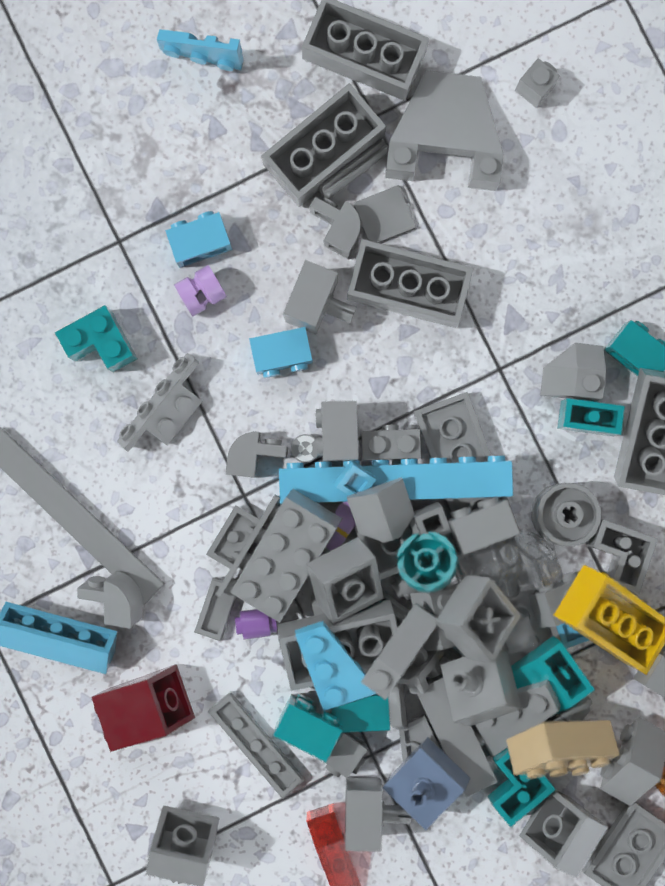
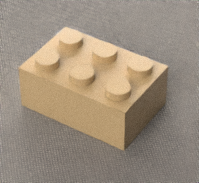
[506,720,620,779]

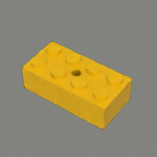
[553,564,665,675]

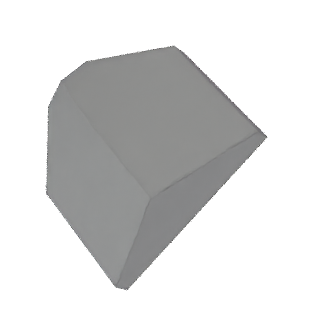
[346,477,414,542]

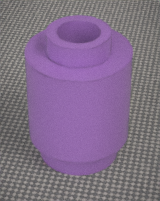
[235,609,277,640]

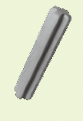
[319,140,389,199]

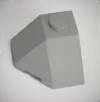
[540,343,606,402]

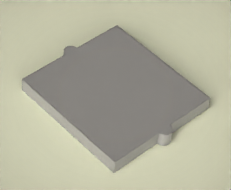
[353,185,416,243]

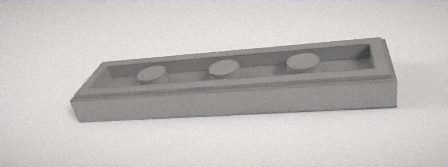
[208,691,305,799]

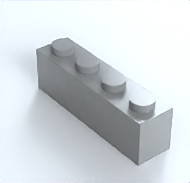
[417,673,498,797]

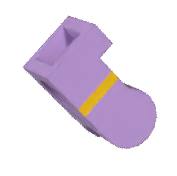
[326,501,356,551]

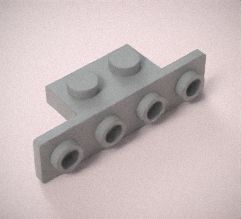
[117,353,202,452]
[206,494,281,597]

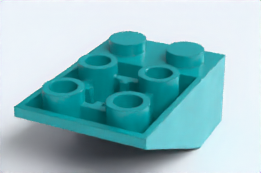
[511,635,595,718]

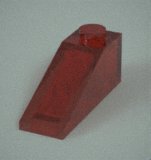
[306,803,361,886]

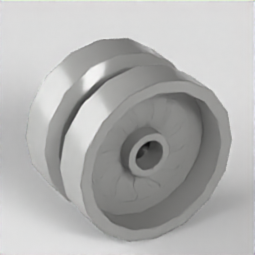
[531,483,601,546]

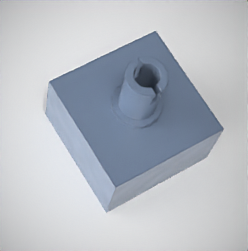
[382,737,471,830]

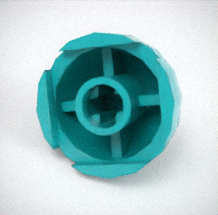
[397,532,457,593]

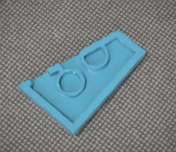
[157,29,244,71]
[295,621,376,711]

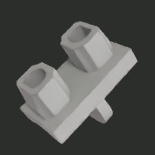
[397,646,445,694]

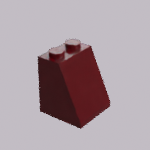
[91,664,195,752]

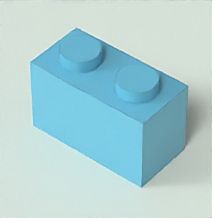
[165,211,233,268]
[249,327,313,378]

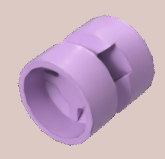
[174,265,227,317]

